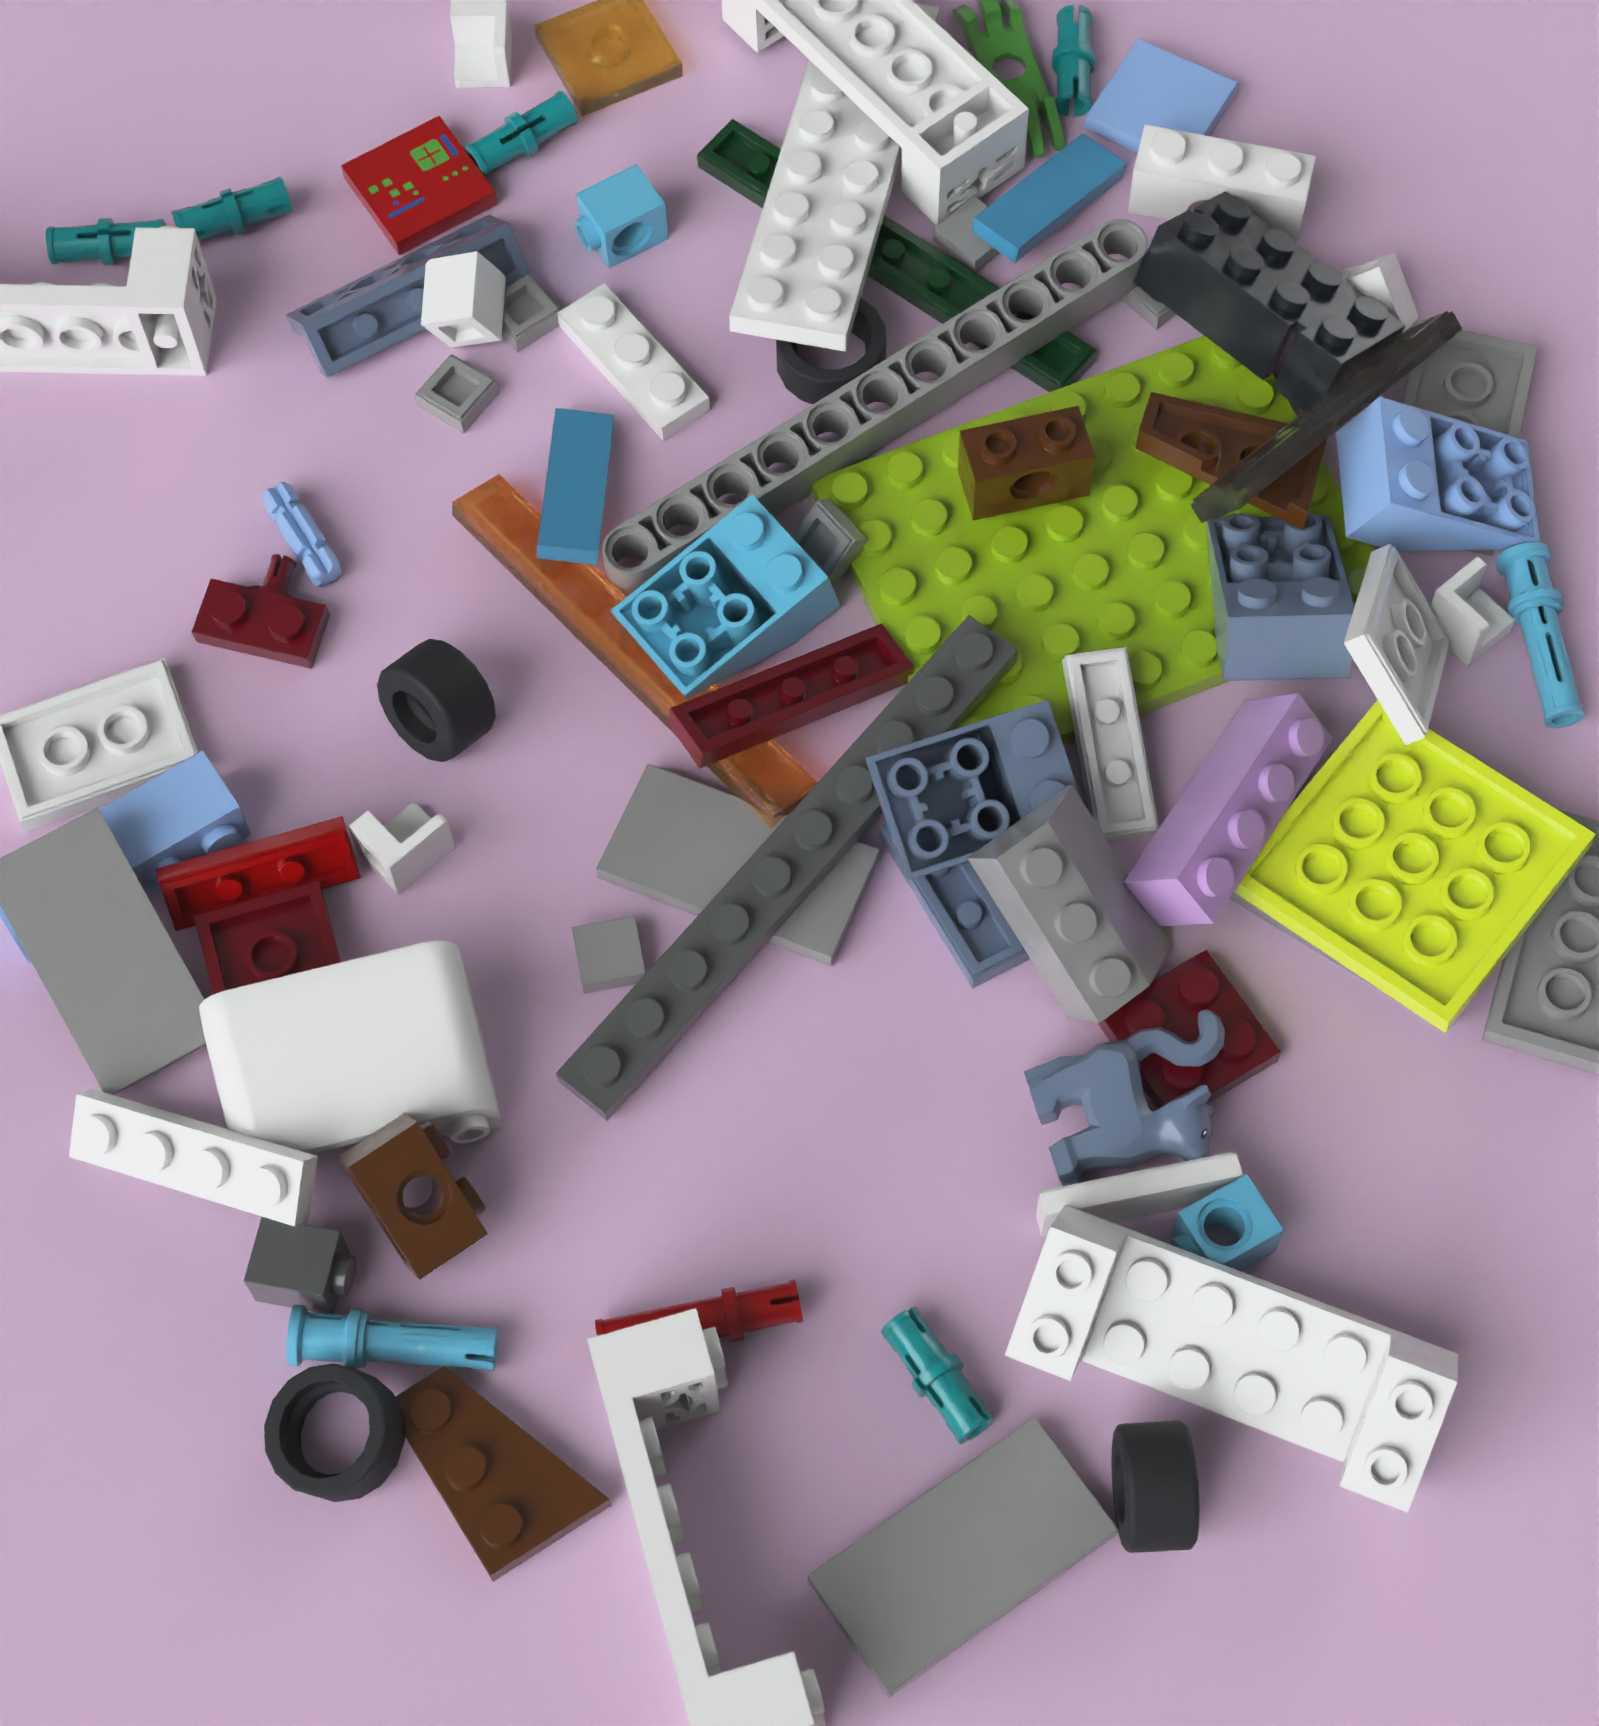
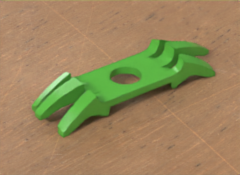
[953,0,1065,158]

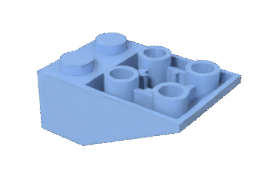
[1336,397,1540,551]

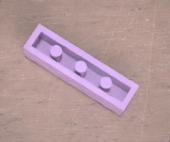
[1123,693,1333,927]

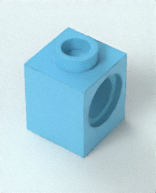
[574,164,668,268]
[1170,1174,1284,1271]

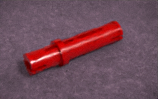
[595,1279,804,1342]

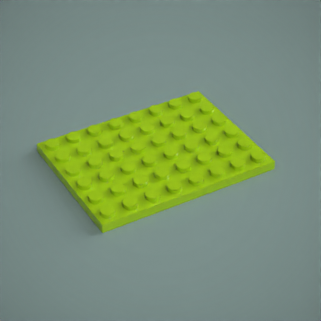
[810,336,1375,745]

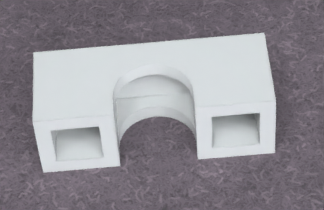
[1128,124,1316,243]

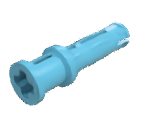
[1495,542,1585,728]
[286,1304,499,1371]

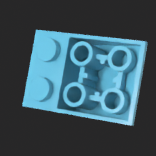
[610,494,841,699]

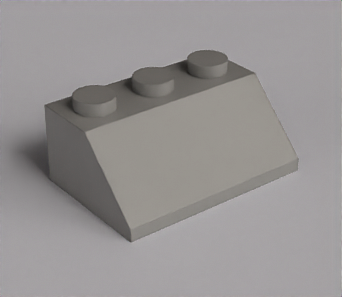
[967,785,1172,1023]

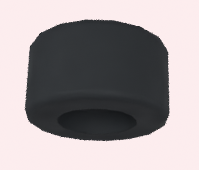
[377,639,496,762]
[1111,1421,1200,1553]

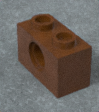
[958,406,1095,521]
[336,1113,488,1280]

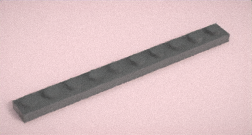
[556,615,1018,1121]

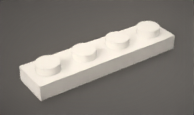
[69,1089,318,1226]

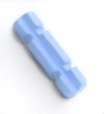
[263,482,342,587]

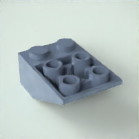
[1206,512,1355,681]
[865,700,1081,881]

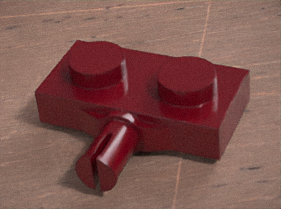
[191,554,330,669]

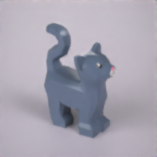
[1024,1010,1225,1186]

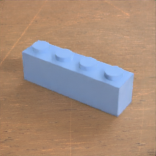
[0,750,251,963]

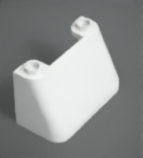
[199,940,503,1154]

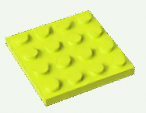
[1234,700,1596,1033]

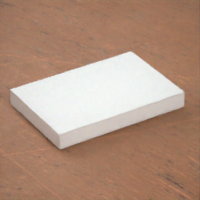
[1344,544,1450,745]
[0,658,199,832]

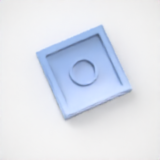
[1084,38,1238,153]

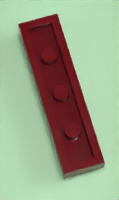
[668,623,915,769]

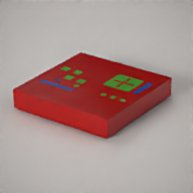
[341,116,498,255]

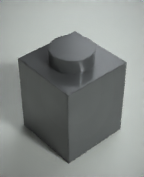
[244,1217,356,1314]

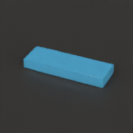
[971,133,1126,263]
[536,408,614,565]

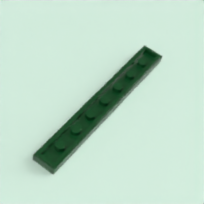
[697,119,1097,392]

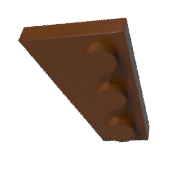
[1136,392,1329,530]
[395,1366,612,1582]

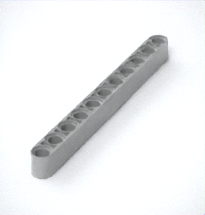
[603,219,1148,598]

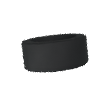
[776,298,886,404]
[264,1363,405,1502]

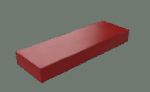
[156,816,361,931]

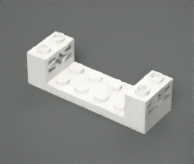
[722,0,1029,226]
[0,226,217,376]
[1005,1205,1458,1513]
[587,1308,826,1726]

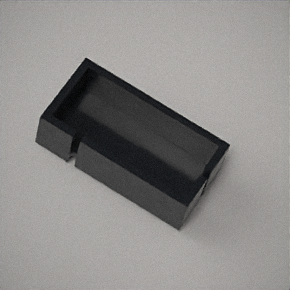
[1134,192,1406,419]

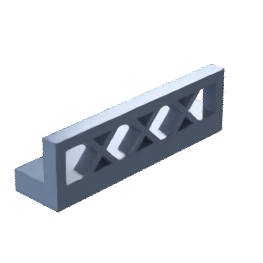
[286,215,532,378]

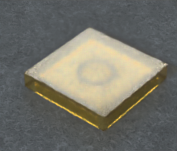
[534,0,683,117]

